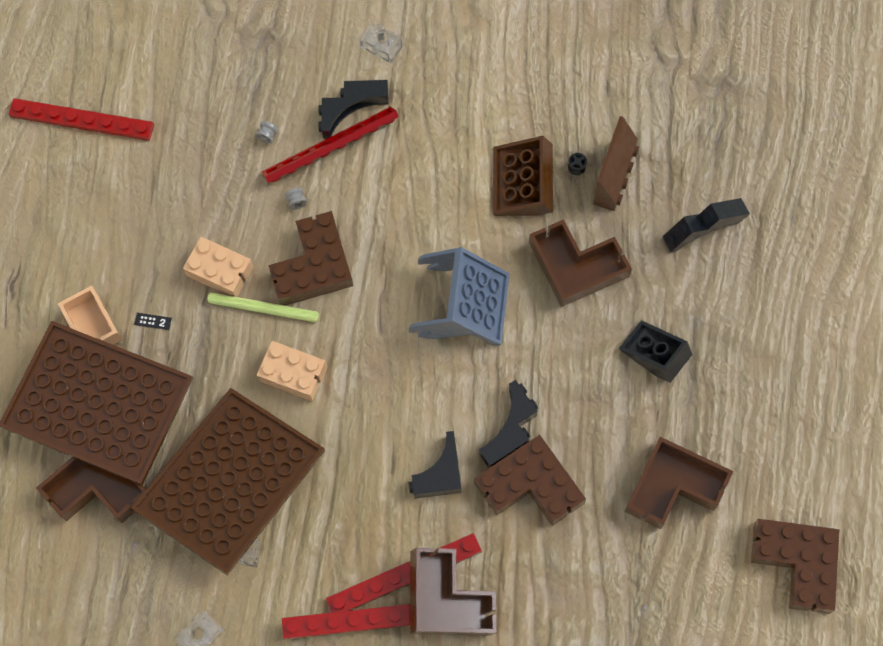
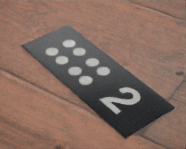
[134,313,172,330]

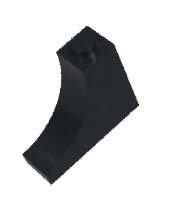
[408,431,462,499]

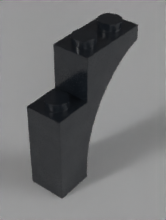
[318,80,389,139]
[662,198,750,253]
[479,380,538,468]

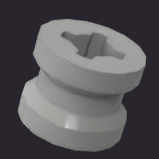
[256,121,278,143]
[285,188,307,210]

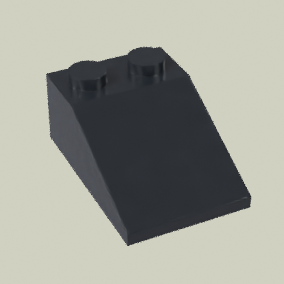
[619,320,693,383]

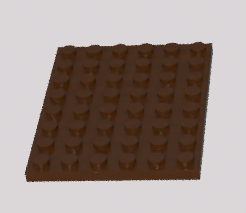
[0,321,193,486]
[131,388,325,576]

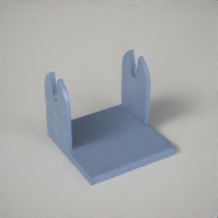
[409,247,510,346]

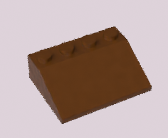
[593,116,639,211]
[493,136,553,216]

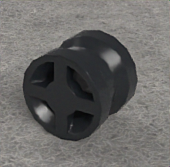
[568,153,587,175]

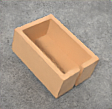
[183,237,254,297]
[58,286,122,345]
[257,341,328,402]

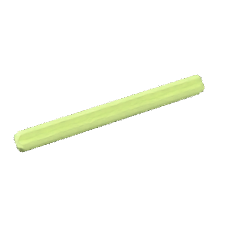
[208,292,319,323]

